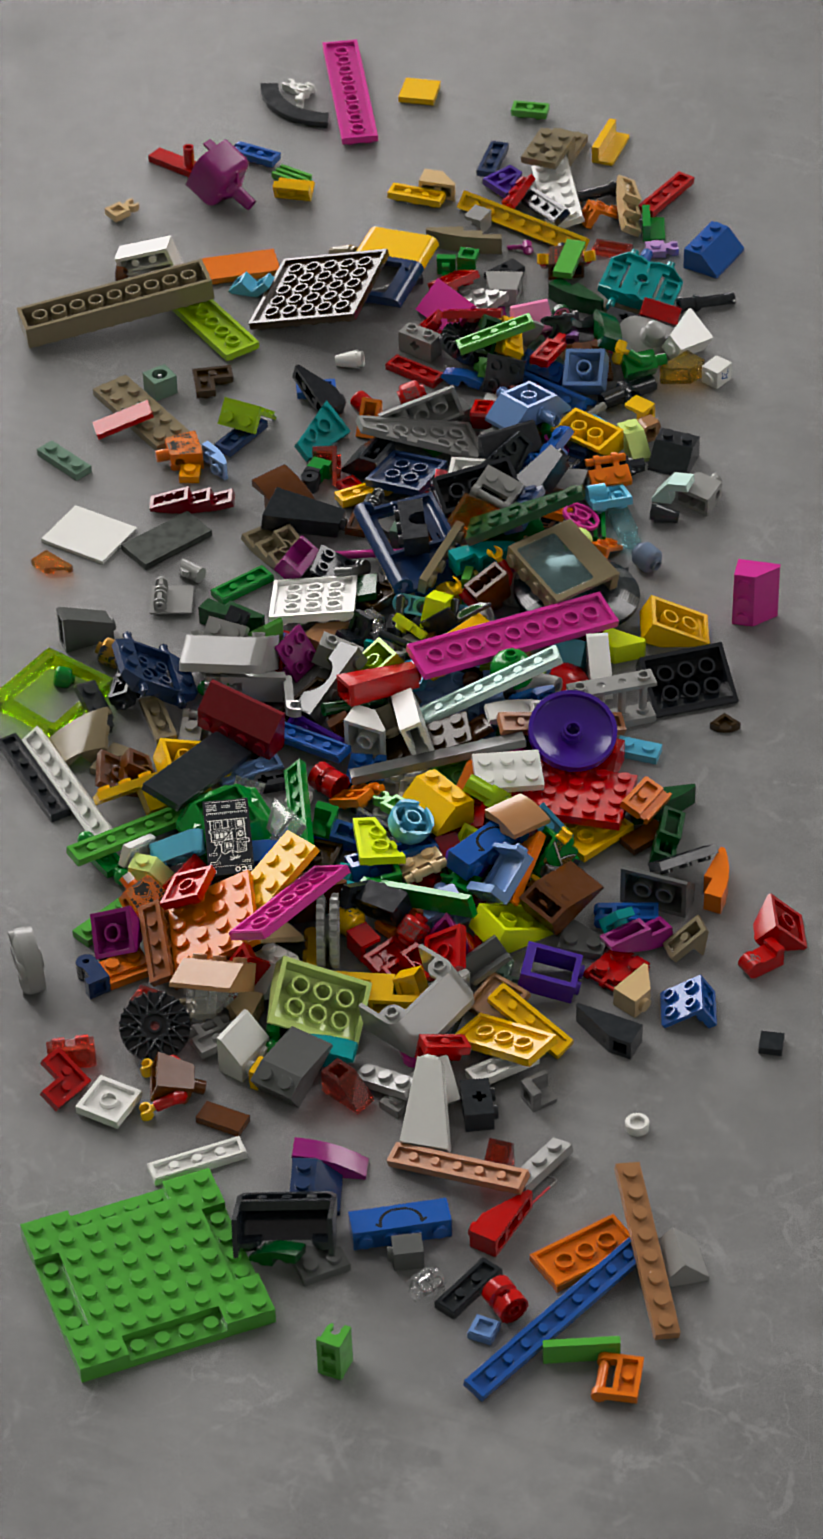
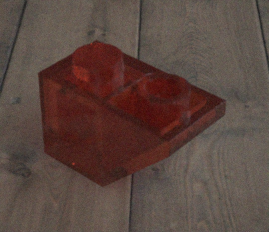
[321,1058,374,1114]

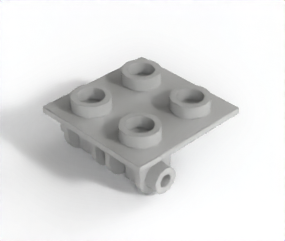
[149,576,194,615]

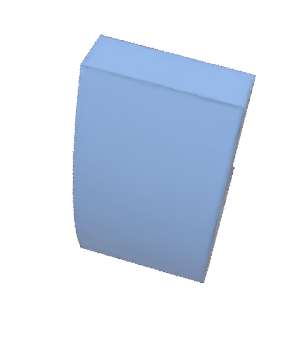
[202,441,228,480]

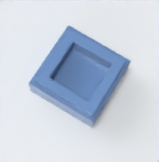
[467,1314,501,1346]

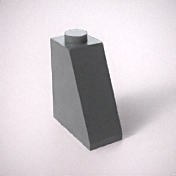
[56,607,116,653]

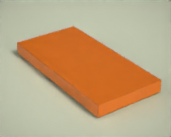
[200,248,279,285]
[530,1214,630,1293]

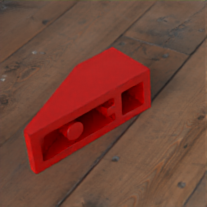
[468,1189,533,1258]

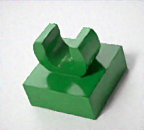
[437,254,456,276]

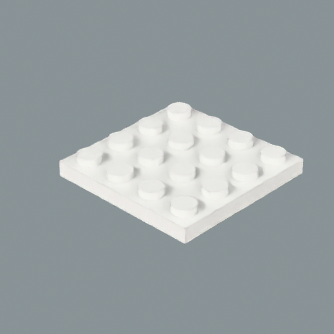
[269,575,358,625]

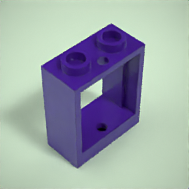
[517,941,585,1004]

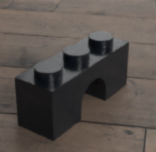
[394,498,430,556]

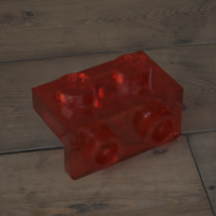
[46,1034,97,1068]

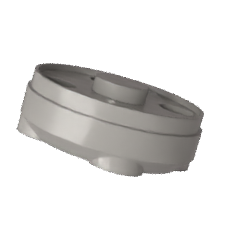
[8,926,47,995]

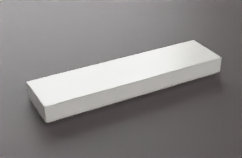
[147,1136,248,1186]

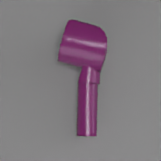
[507,240,533,255]

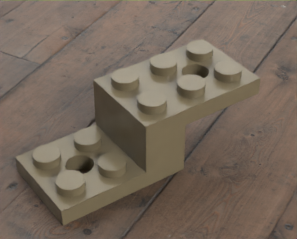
[521,128,588,170]

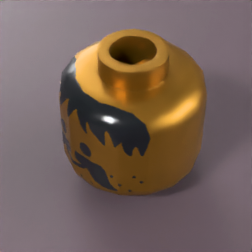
[95,637,117,669]

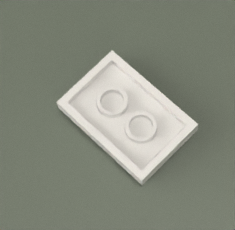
[472,750,545,792]

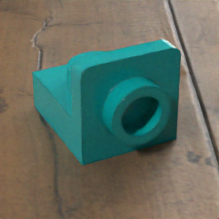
[598,906,635,933]

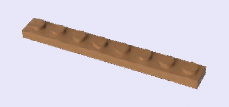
[614,1162,681,1340]

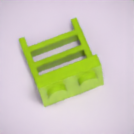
[217,397,277,434]

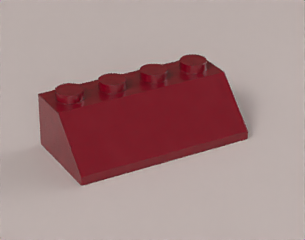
[197,679,285,760]

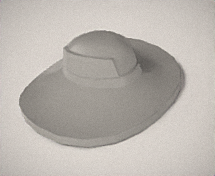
[620,316,680,366]

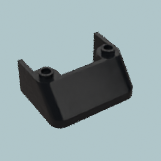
[231,1191,337,1258]

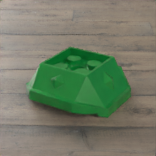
[176,783,277,865]

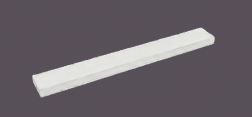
[22,726,113,836]

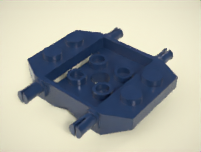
[111,631,198,709]

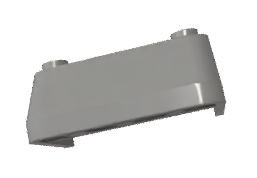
[179,630,279,674]
[358,944,475,1058]

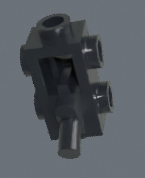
[108,659,141,710]

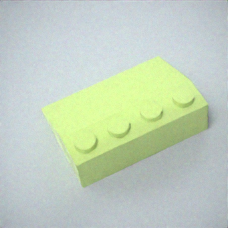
[267,956,372,1044]

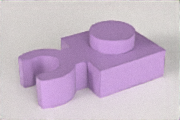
[645,240,679,258]

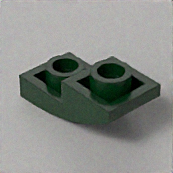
[249,1240,306,1266]

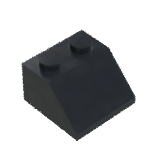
[648,428,700,475]

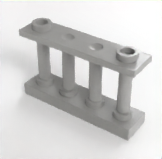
[566,669,657,727]

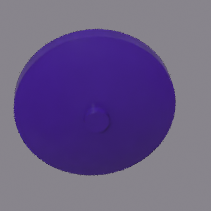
[528,690,617,772]

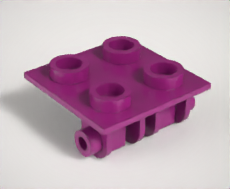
[275,624,316,683]

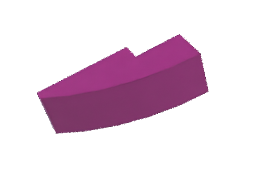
[600,916,673,952]
[292,1137,369,1180]

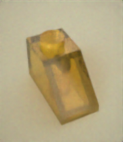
[660,350,705,384]

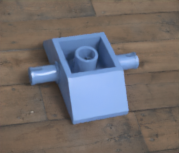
[485,381,571,429]

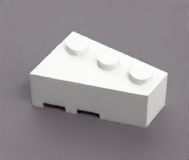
[115,236,183,276]

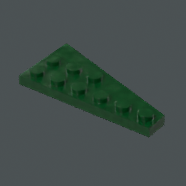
[465,485,586,546]

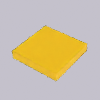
[398,78,441,105]

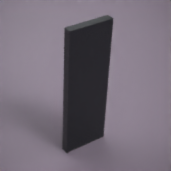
[142,731,252,812]

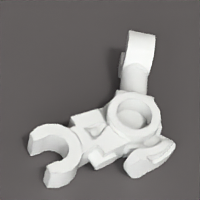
[282,78,316,109]

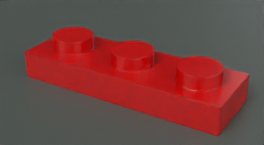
[501,174,536,209]

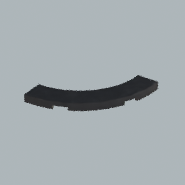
[261,83,329,128]

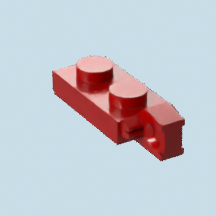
[530,333,567,368]

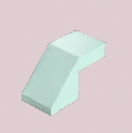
[651,472,695,504]

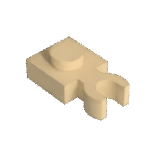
[104,198,139,222]

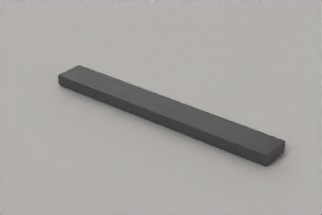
[349,731,527,785]

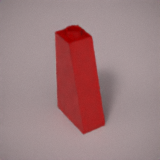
[336,662,422,707]

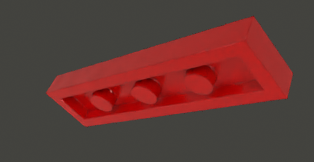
[638,171,694,218]

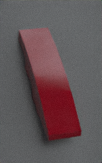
[149,486,235,514]

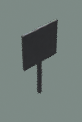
[420,603,491,636]

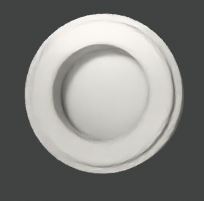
[625,1113,649,1137]

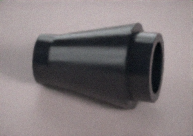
[649,503,680,523]

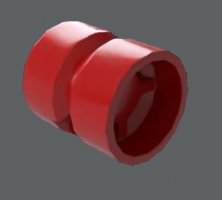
[308,761,350,799]
[482,1275,528,1323]

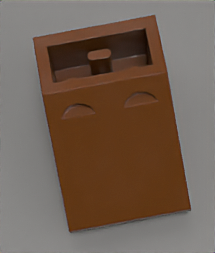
[519,861,604,936]

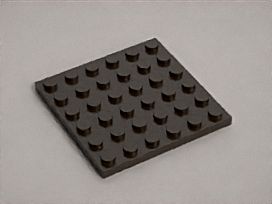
[248,249,390,330]

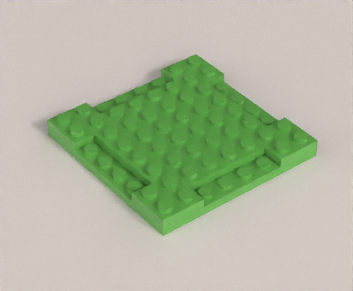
[20,1168,276,1383]

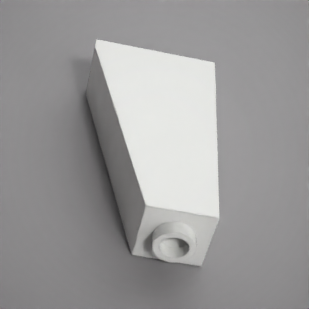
[391,688,434,755]
[399,1054,451,1153]

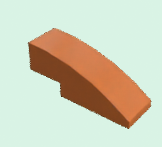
[703,847,729,914]

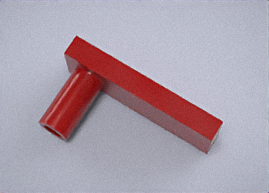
[148,144,196,177]

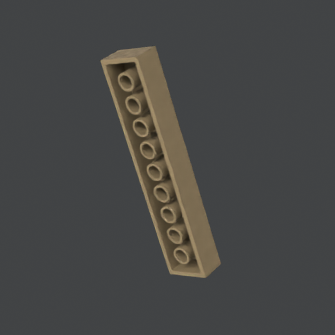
[17,258,215,348]

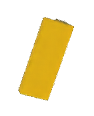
[592,118,630,166]

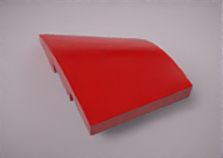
[361,935,424,976]

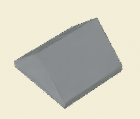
[658,1227,709,1287]

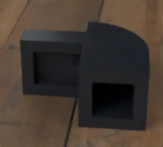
[335,609,375,651]

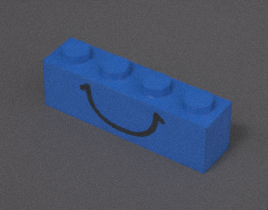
[446,821,529,881]
[348,1197,452,1250]

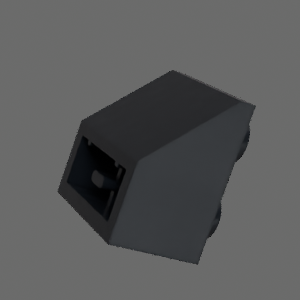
[341,437,396,479]

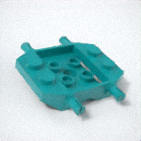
[597,249,683,310]

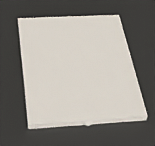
[41,505,137,565]

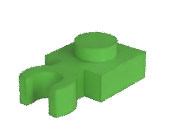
[373,791,405,815]

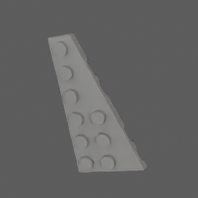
[356,415,478,459]

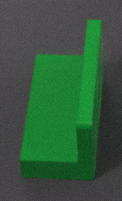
[642,205,666,242]

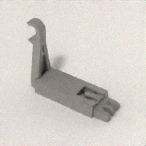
[204,672,302,718]

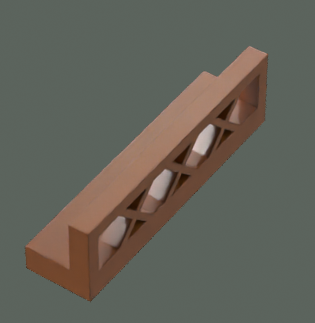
[138,899,182,990]

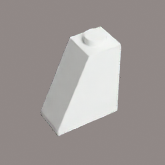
[662,308,714,362]
[586,633,613,700]

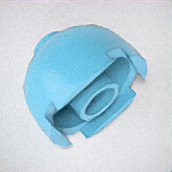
[388,799,435,845]

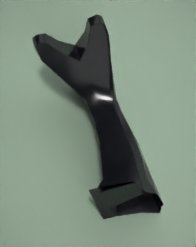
[540,310,602,339]

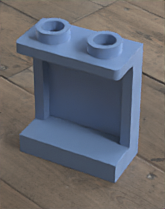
[466,842,534,905]

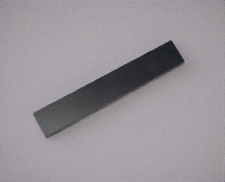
[0,733,71,823]

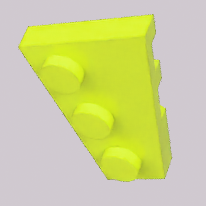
[352,817,406,866]

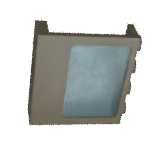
[506,519,620,606]

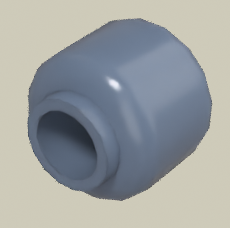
[631,542,663,573]

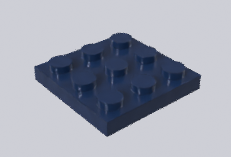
[365,450,448,497]

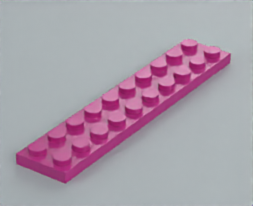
[322,39,378,145]
[406,592,619,680]

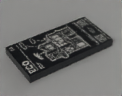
[202,798,254,880]

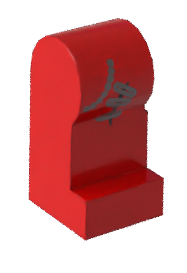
[738,936,785,978]

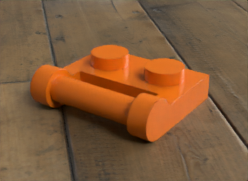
[591,1352,644,1404]

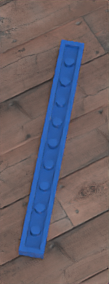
[463,1237,637,1402]

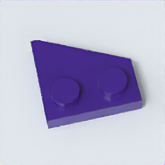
[483,165,523,198]

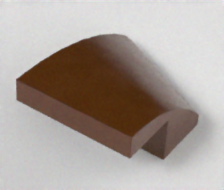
[252,464,316,508]
[95,747,155,798]

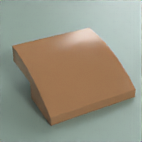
[485,793,550,839]

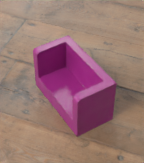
[274,536,319,579]

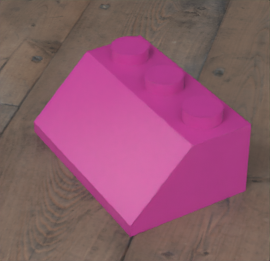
[732,559,781,627]

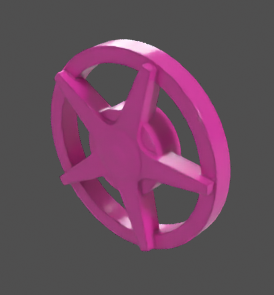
[562,502,600,531]

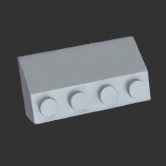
[378,385,464,421]

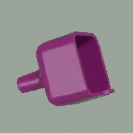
[186,139,256,211]

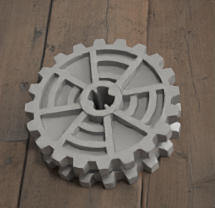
[316,893,340,969]

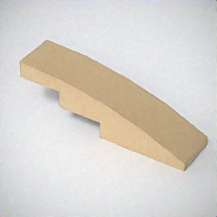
[616,175,642,237]

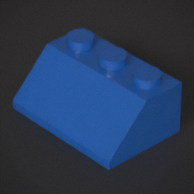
[683,221,744,279]

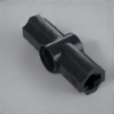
[598,374,657,410]

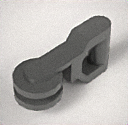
[334,559,371,576]

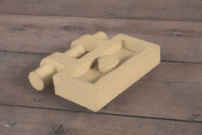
[398,846,447,884]

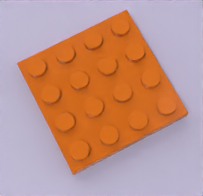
[168,869,261,972]

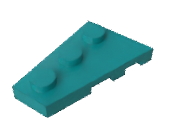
[294,400,351,462]

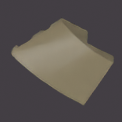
[241,524,300,568]
[48,707,111,767]

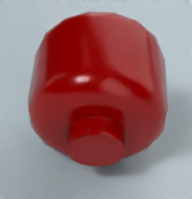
[350,390,371,412]

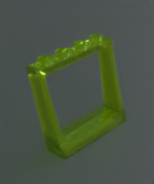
[0,647,113,737]

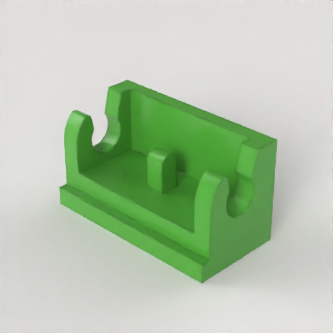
[316,1323,353,1381]

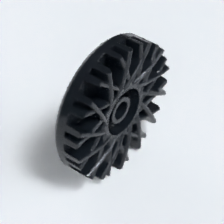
[439,322,496,367]
[119,991,191,1062]

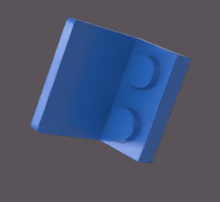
[660,975,717,1028]

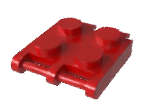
[583,950,650,992]

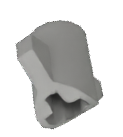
[179,559,206,583]

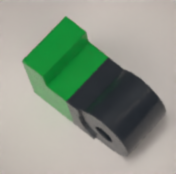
[301,456,333,494]

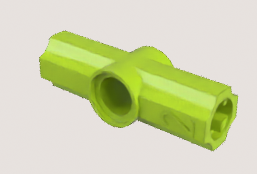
[462,774,512,807]

